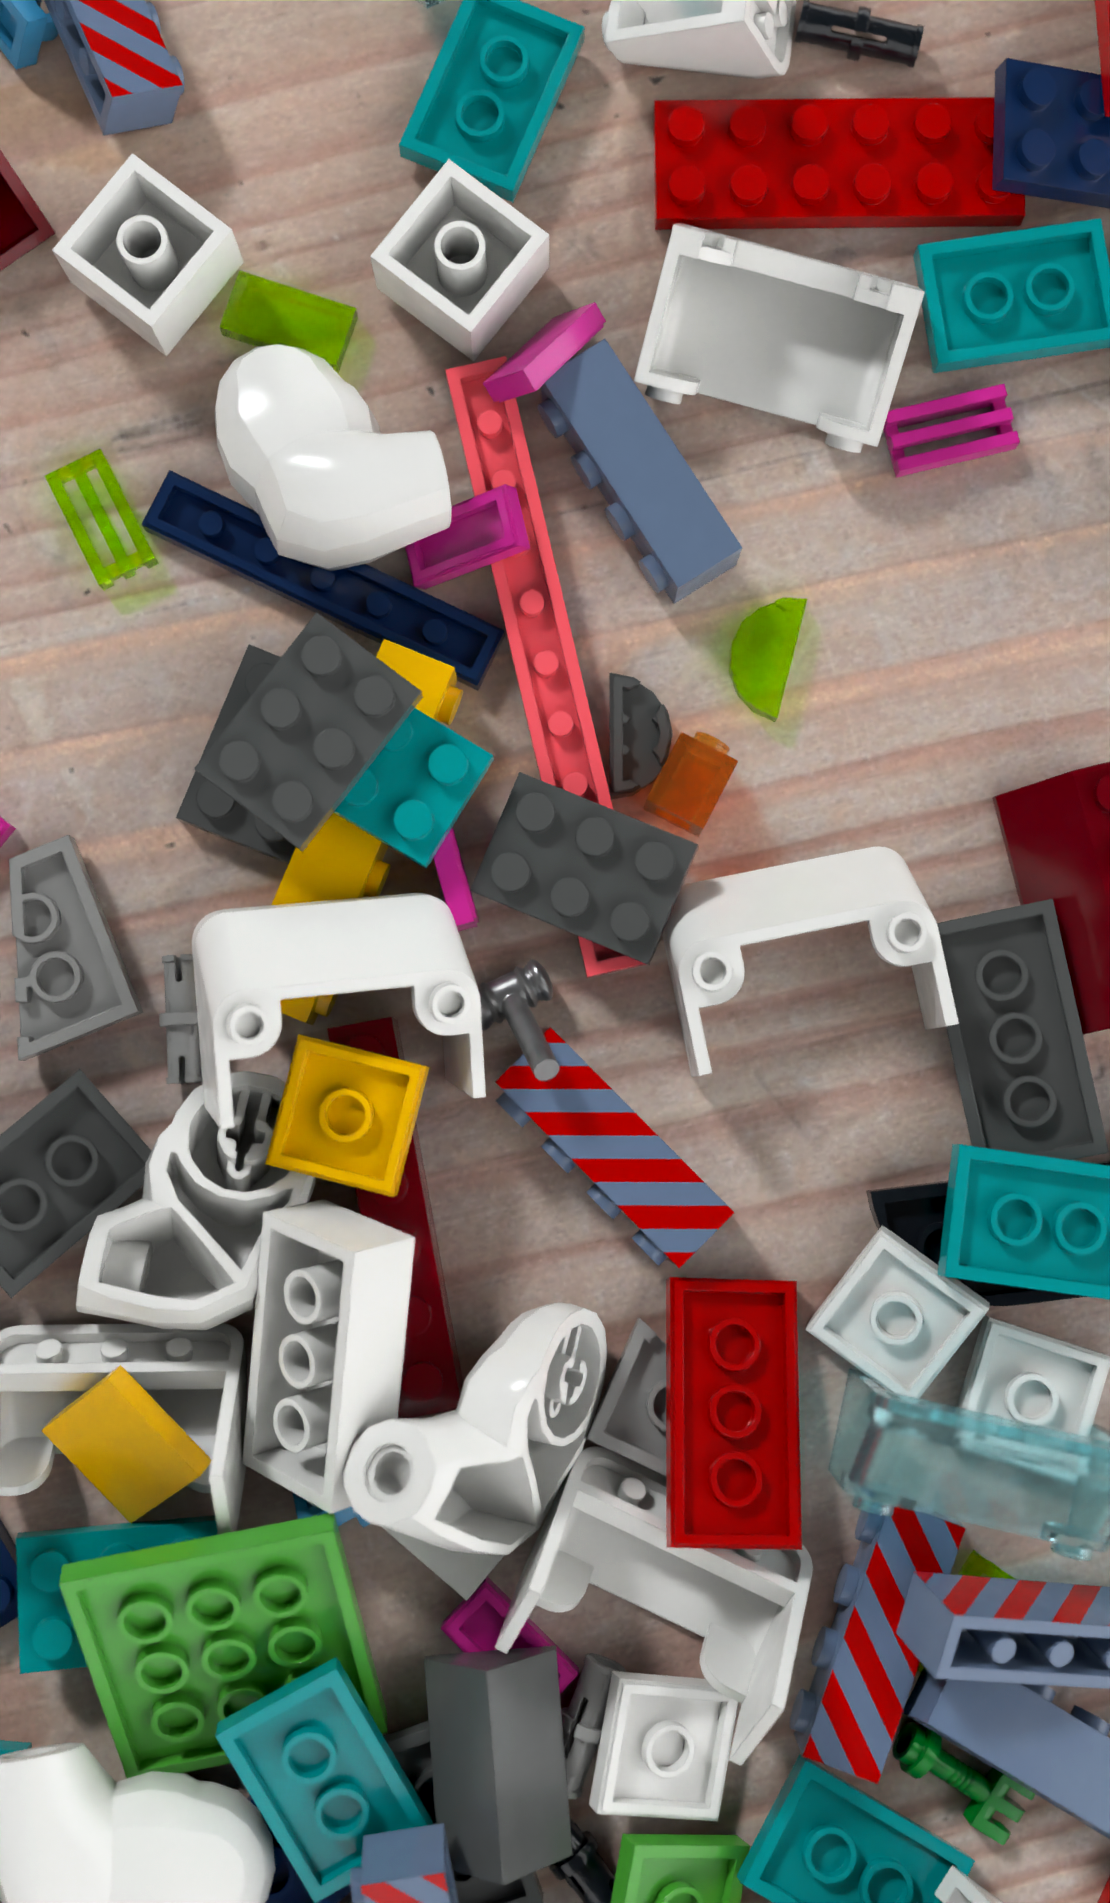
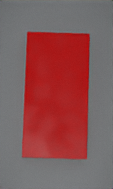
[666,1277,802,1550]

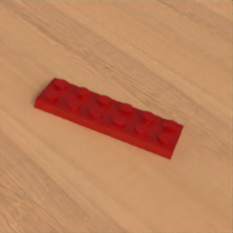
[653,97,1026,230]

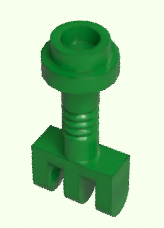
[893,1722,1036,1846]

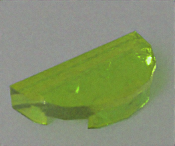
[729,597,807,722]

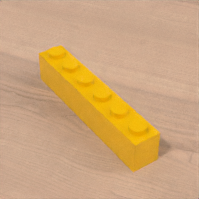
[271,639,463,1026]

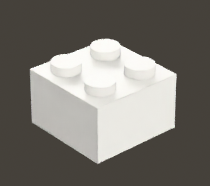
[52,153,244,356]
[370,159,549,362]

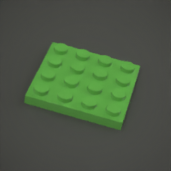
[59,1513,388,1779]

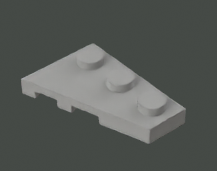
[9,835,143,1061]
[586,1318,666,1476]

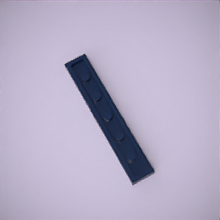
[141,470,505,691]

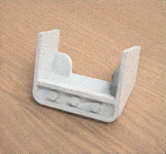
[662,846,959,1077]
[192,893,486,1129]
[0,1323,247,1534]
[495,1446,813,1766]

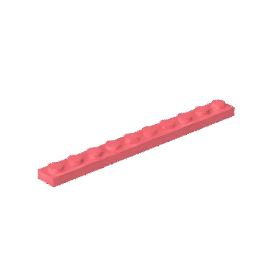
[445,356,647,978]

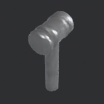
[478,960,559,1081]

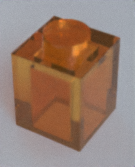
[643,732,738,838]

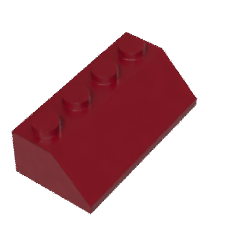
[992,762,1110,1034]

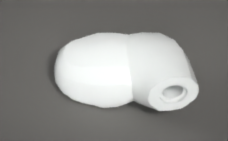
[0,1743,276,1903]

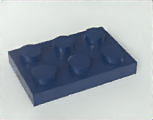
[992,58,1110,209]

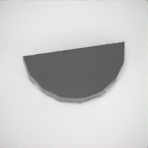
[609,673,673,800]

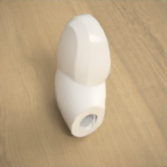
[215,344,452,571]
[76,1071,316,1330]
[343,1303,608,1555]

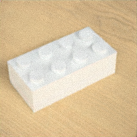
[242,1199,415,1514]

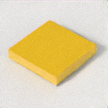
[265,1034,429,1197]
[41,1366,211,1523]

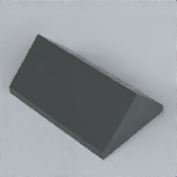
[424,1645,573,1886]

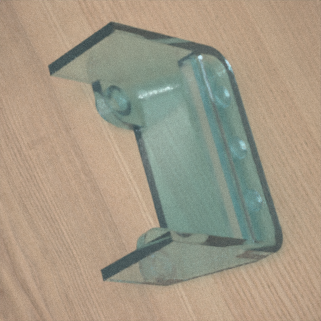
[828,1368,1110,1561]

